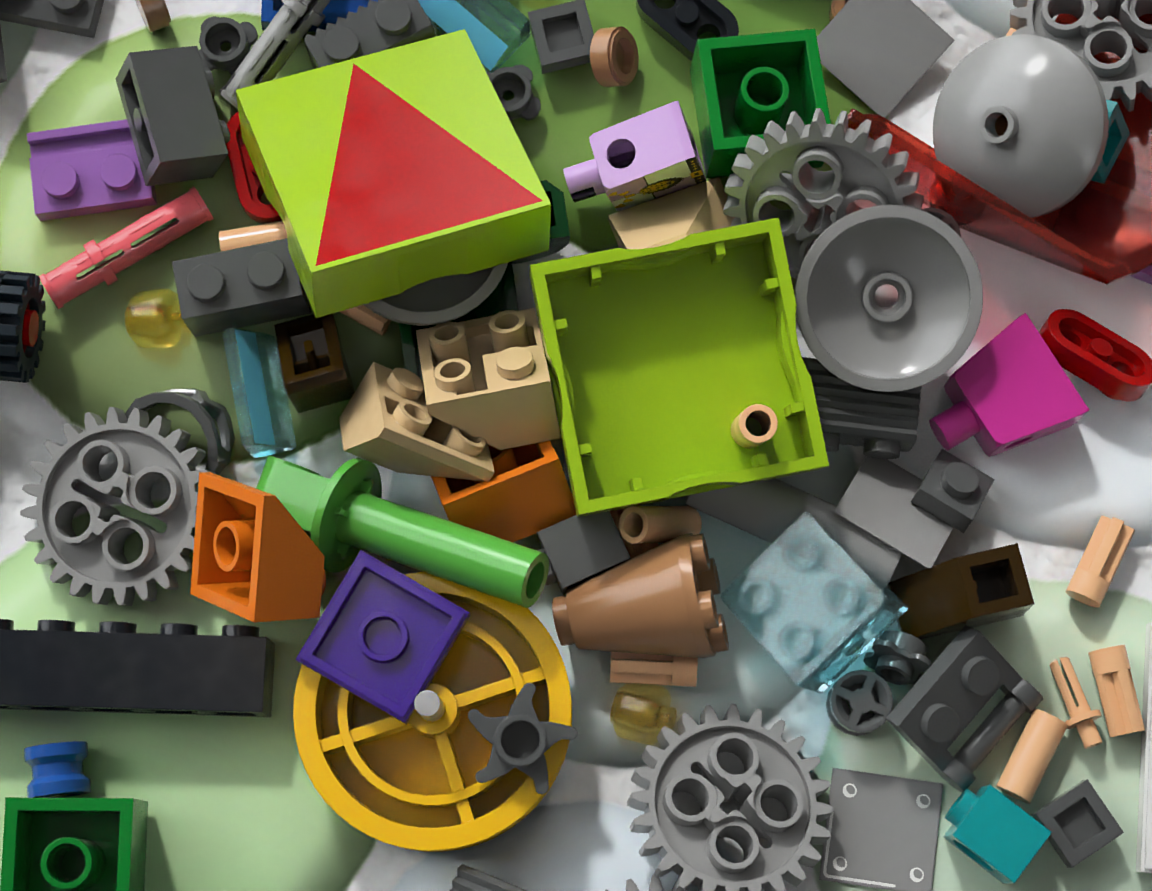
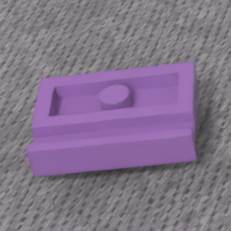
[27,119,157,221]

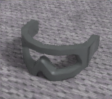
[125,388,235,475]

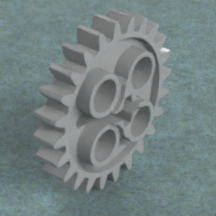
[1010,0,1152,112]
[723,108,924,279]
[20,407,216,606]
[627,704,834,891]

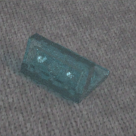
[721,512,909,694]

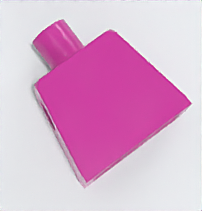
[929,313,1089,457]

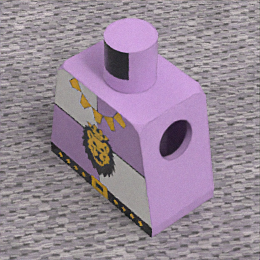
[563,101,707,211]

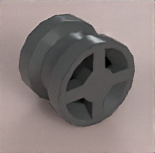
[826,670,893,736]

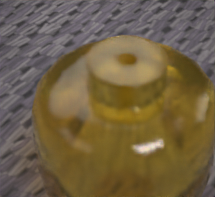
[125,288,187,348]
[610,683,677,745]

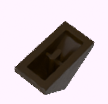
[274,314,355,413]

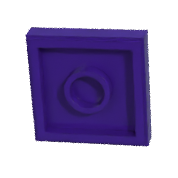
[295,550,470,725]

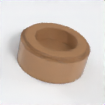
[135,0,171,33]
[590,26,639,87]

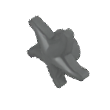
[468,683,578,794]

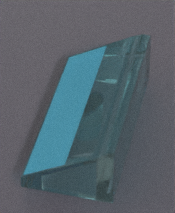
[418,0,531,73]
[222,328,296,458]

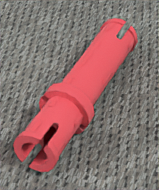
[39,187,214,309]

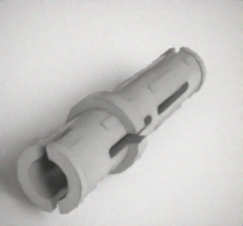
[219,0,330,108]

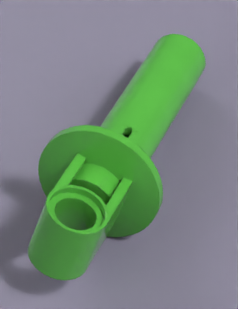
[256,455,549,608]

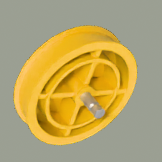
[293,572,572,852]

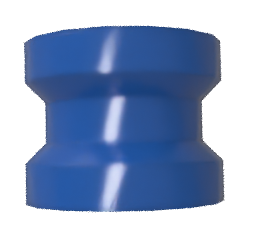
[24,741,91,798]

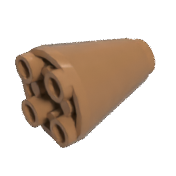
[552,533,729,658]

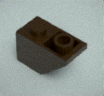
[888,543,1034,640]

